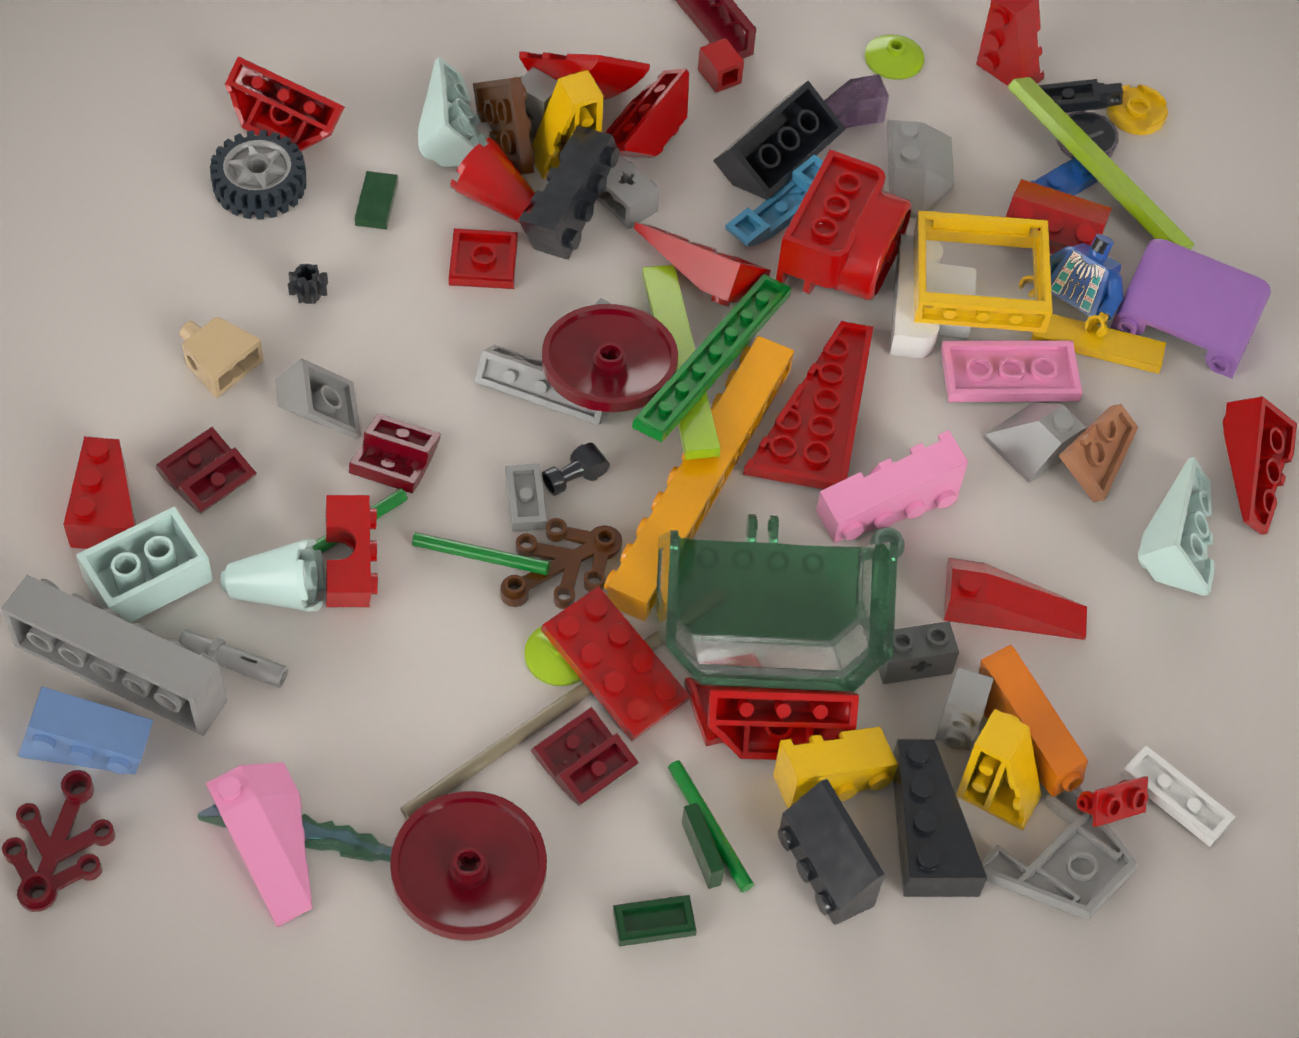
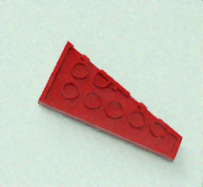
[743,321,874,490]

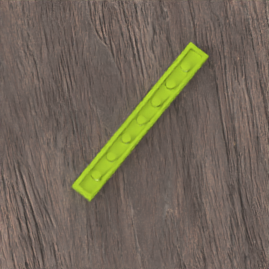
[1008,77,1195,250]
[642,265,720,460]

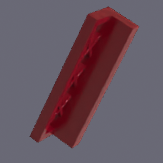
[675,0,757,59]

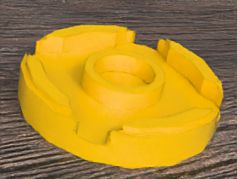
[1107,84,1168,135]

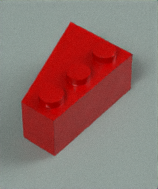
[976,0,1044,86]
[63,436,136,549]

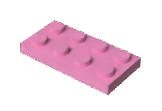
[941,341,1083,402]

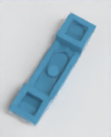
[725,154,823,247]

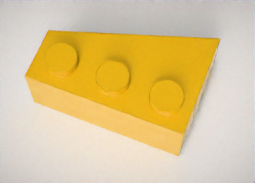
[531,70,603,179]

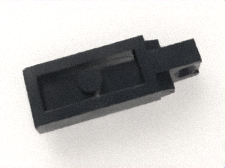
[1038,79,1123,113]

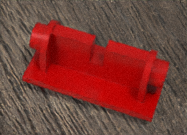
[1076,776,1148,827]

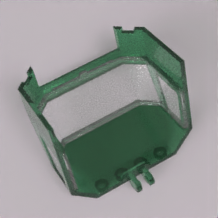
[655,514,898,693]

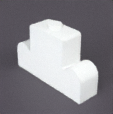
[890,234,981,358]

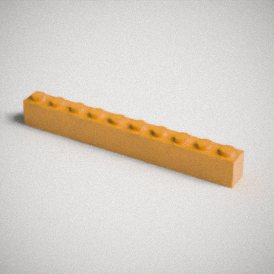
[604,335,794,622]

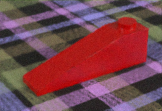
[1223,396,1297,535]

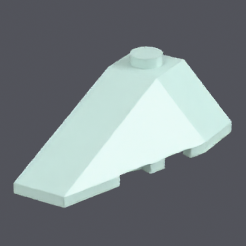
[418,57,488,167]
[1138,457,1214,596]

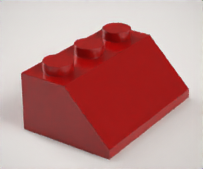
[1005,179,1112,254]

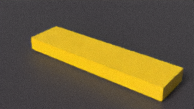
[1031,314,1166,374]

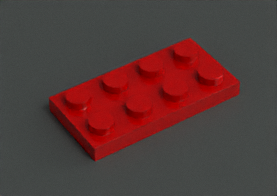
[541,586,690,741]

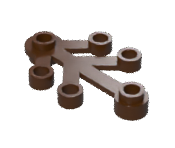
[500,518,622,609]

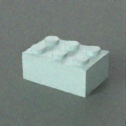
[76,506,213,623]

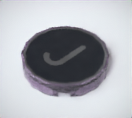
[1057,111,1119,159]

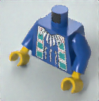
[1019,234,1124,337]

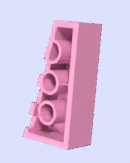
[816,430,968,543]

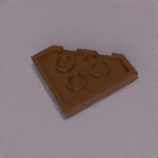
[473,77,535,175]

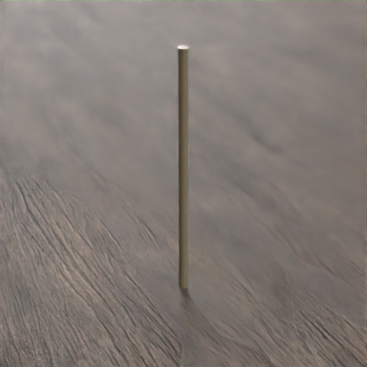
[400,589,726,819]

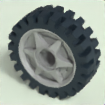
[210,130,307,220]

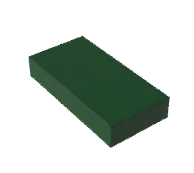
[354,171,398,230]
[682,803,725,889]
[613,895,697,947]

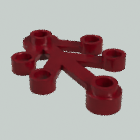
[2,770,115,912]

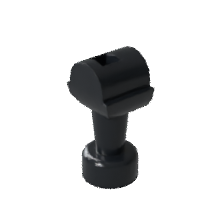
[542,442,610,496]

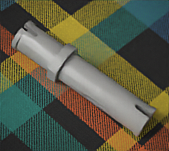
[179,629,288,688]

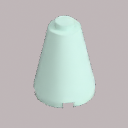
[221,539,326,612]

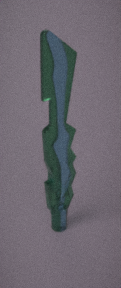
[197,804,392,862]

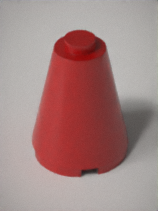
[450,138,535,223]

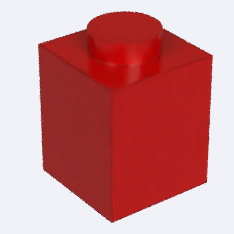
[698,38,744,93]

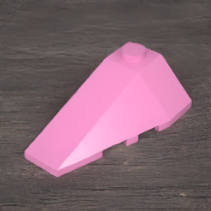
[206,762,313,927]

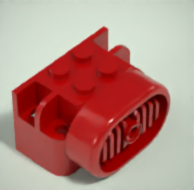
[776,149,912,301]

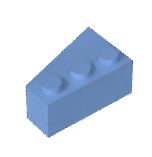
[18,687,153,775]

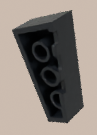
[893,739,987,897]

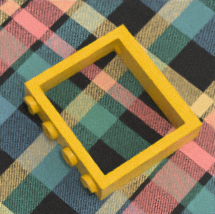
[914,210,1052,333]

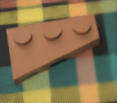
[1059,404,1138,502]

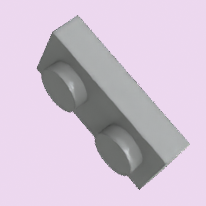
[505,463,547,531]

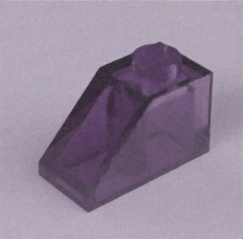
[824,74,889,128]

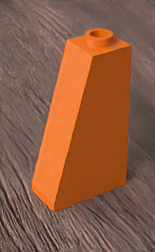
[979,644,1088,797]

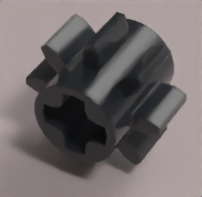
[287,264,328,304]

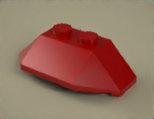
[225,56,345,151]
[605,68,690,158]
[707,679,859,760]

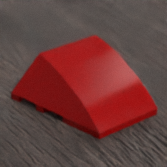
[519,51,650,100]

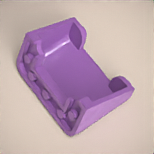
[1110,239,1271,379]

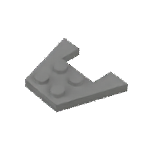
[981,787,1137,920]

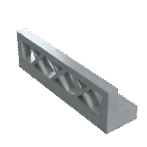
[474,344,605,425]

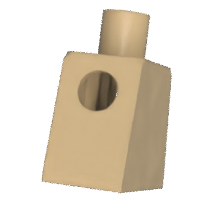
[180,317,264,398]

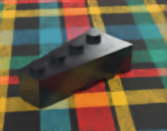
[518,125,619,260]

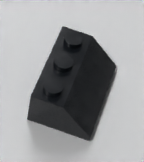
[778,778,885,925]

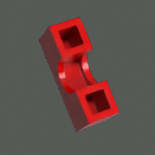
[325,495,378,607]

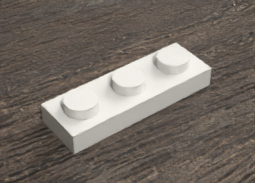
[1121,745,1236,847]

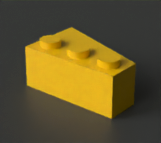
[956,709,1041,831]
[773,726,898,808]

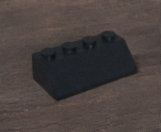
[713,80,846,200]

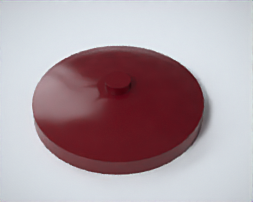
[542,304,678,412]
[390,791,547,941]

